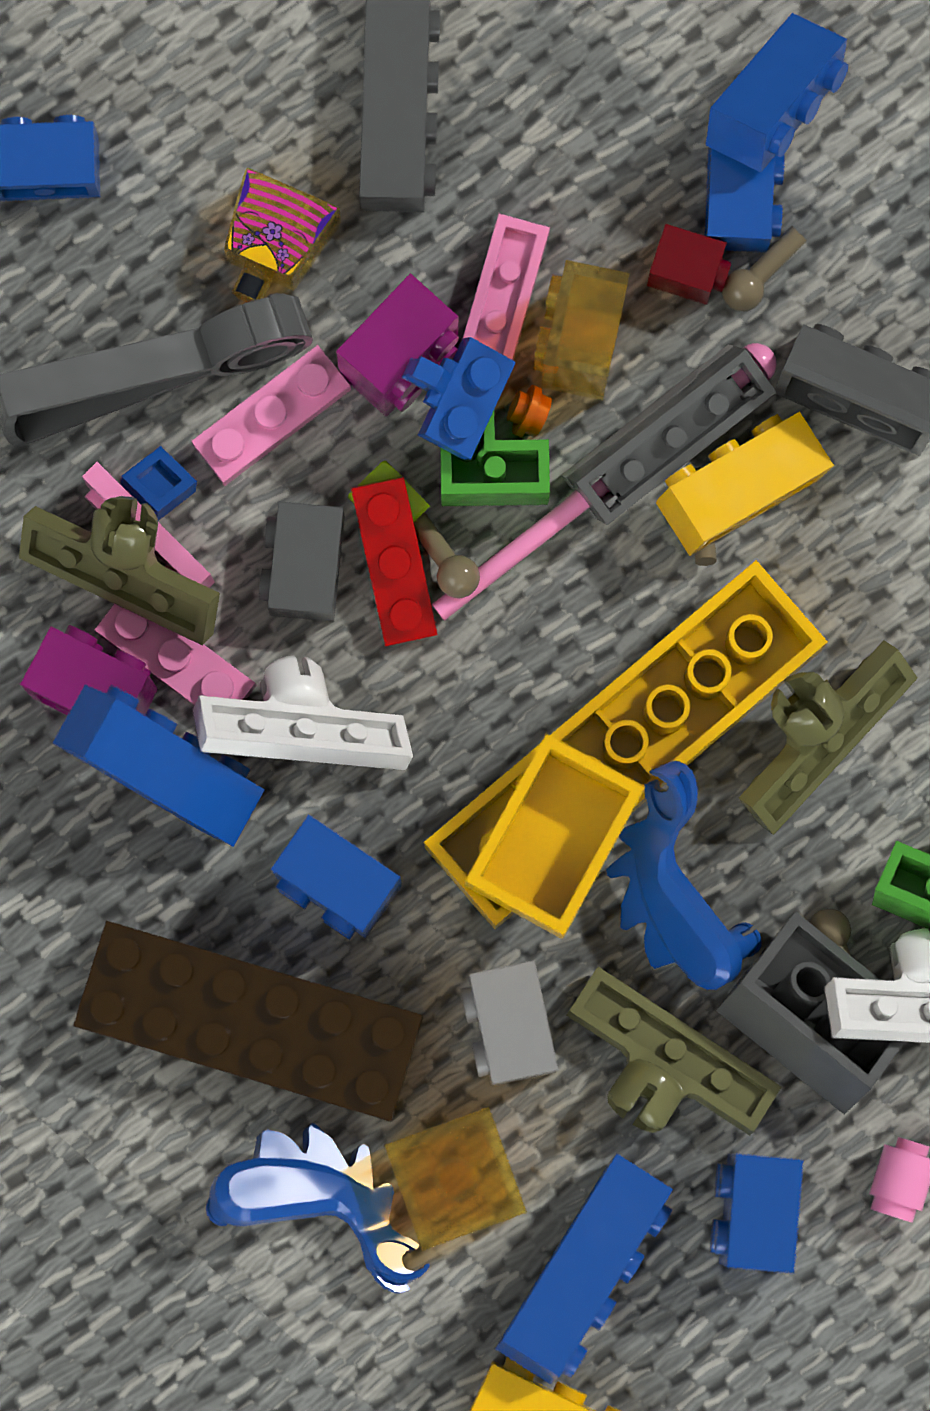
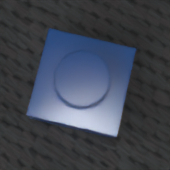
[120,446,197,521]

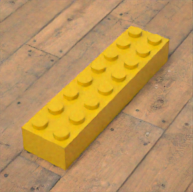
[424,560,828,930]

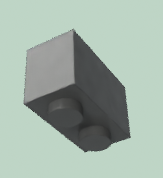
[259,501,345,622]

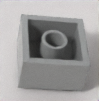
[461,960,558,1086]

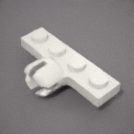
[193,656,413,770]
[825,928,930,1042]

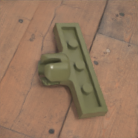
[19,496,220,645]
[739,640,918,835]
[566,967,782,1136]

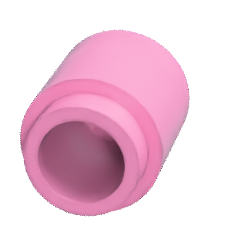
[869,1137,930,1223]

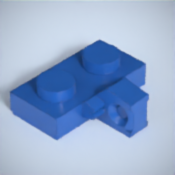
[401,337,516,460]

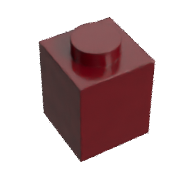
[647,223,732,305]

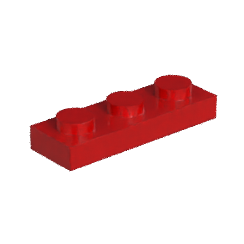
[351,476,438,646]

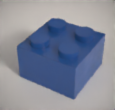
[271,814,402,940]
[710,1154,803,1273]

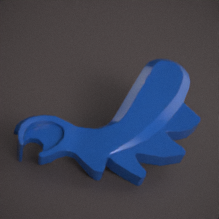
[606,761,761,990]
[206,1123,430,1293]

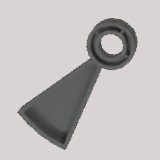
[0,293,313,448]

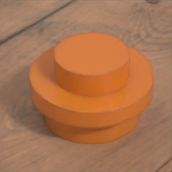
[507,385,552,437]

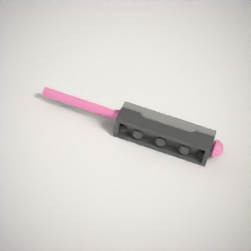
[431,343,777,621]

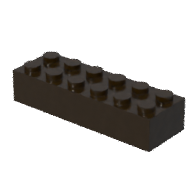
[73,920,423,1122]

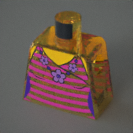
[224,167,341,302]

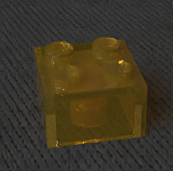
[533,260,630,400]
[384,1107,527,1251]

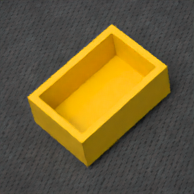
[465,734,645,939]

